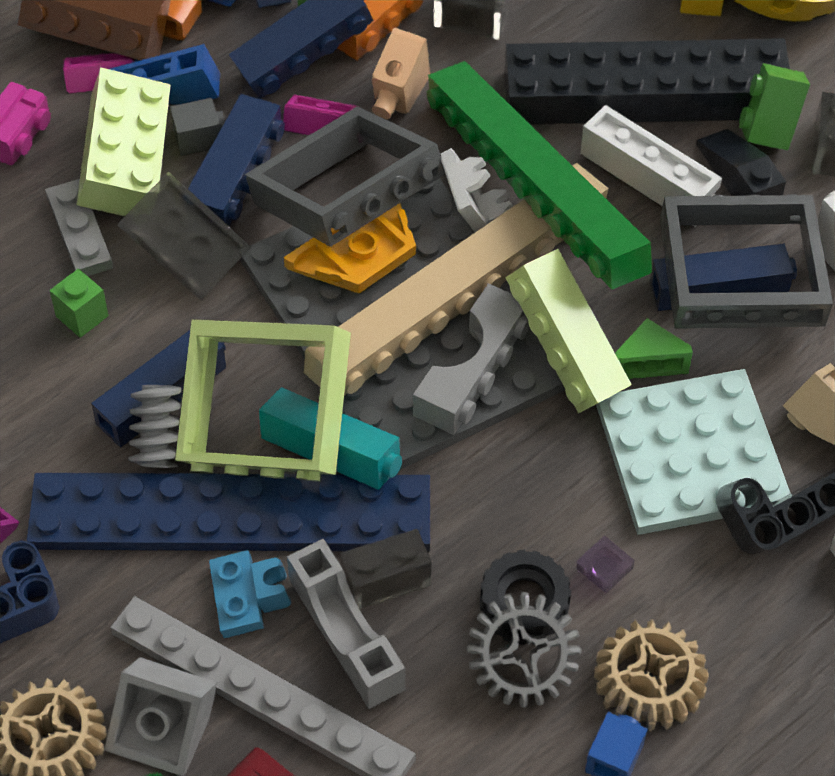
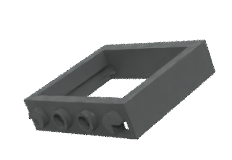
[245,106,445,247]
[660,194,833,329]

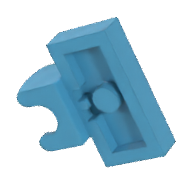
[209,550,292,638]

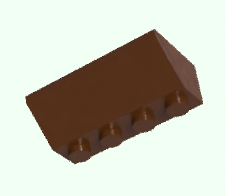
[17,0,171,60]

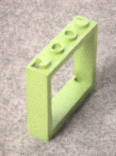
[175,320,351,481]

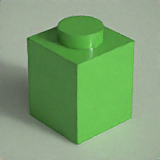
[50,268,109,338]

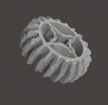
[467,592,581,707]

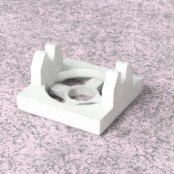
[440,148,513,232]

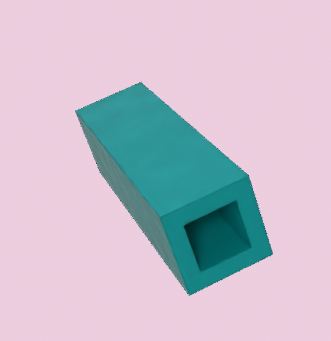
[259,387,402,490]

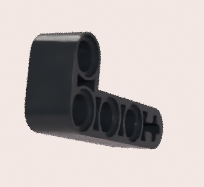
[716,468,835,554]

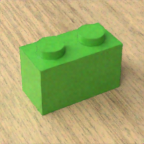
[739,63,810,151]

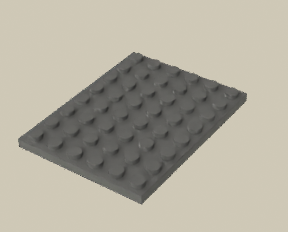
[238,179,565,470]

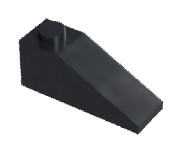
[696,128,786,196]

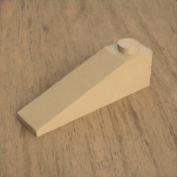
[783,363,835,445]

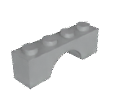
[413,283,530,435]
[287,539,405,709]

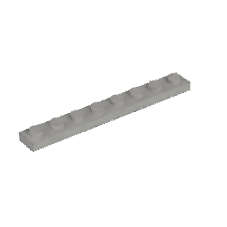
[111,596,416,776]

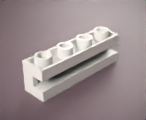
[580,105,722,227]

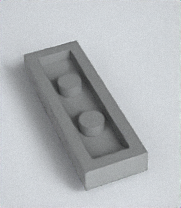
[45,179,113,276]

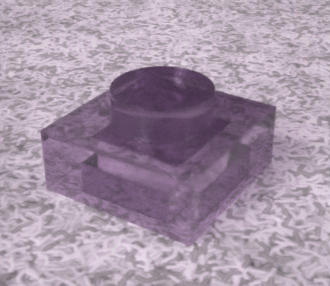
[576,535,635,593]

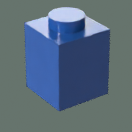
[585,712,647,776]

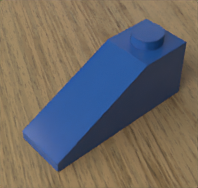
[109,44,220,105]

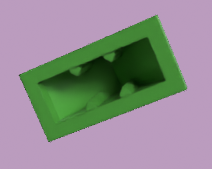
[615,318,693,379]

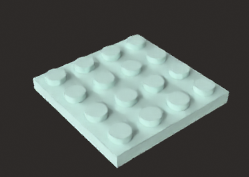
[596,369,791,535]

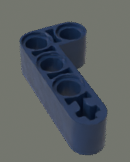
[0,541,59,644]

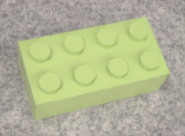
[76,68,170,221]

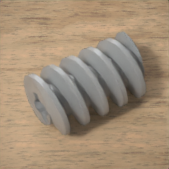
[128,385,182,468]

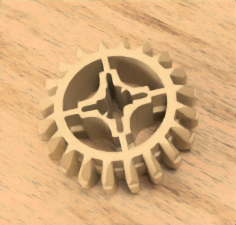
[594,619,709,732]
[0,678,107,776]

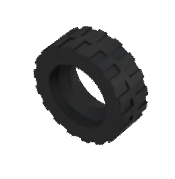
[480,550,571,645]

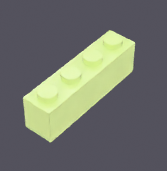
[505,249,632,413]

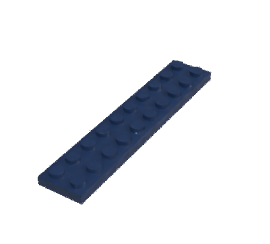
[27,473,430,552]

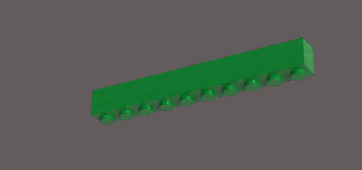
[426,61,652,290]

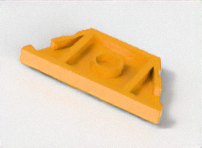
[284,203,416,294]

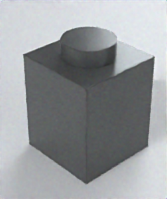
[170,98,225,156]

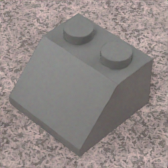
[104,657,218,776]

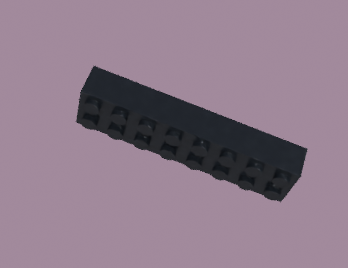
[504,38,790,124]

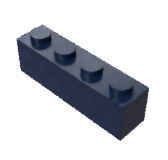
[229,0,374,99]
[183,94,285,233]

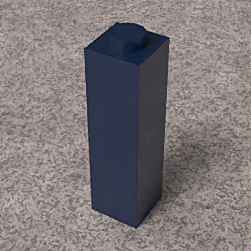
[650,243,797,311]
[91,330,226,448]

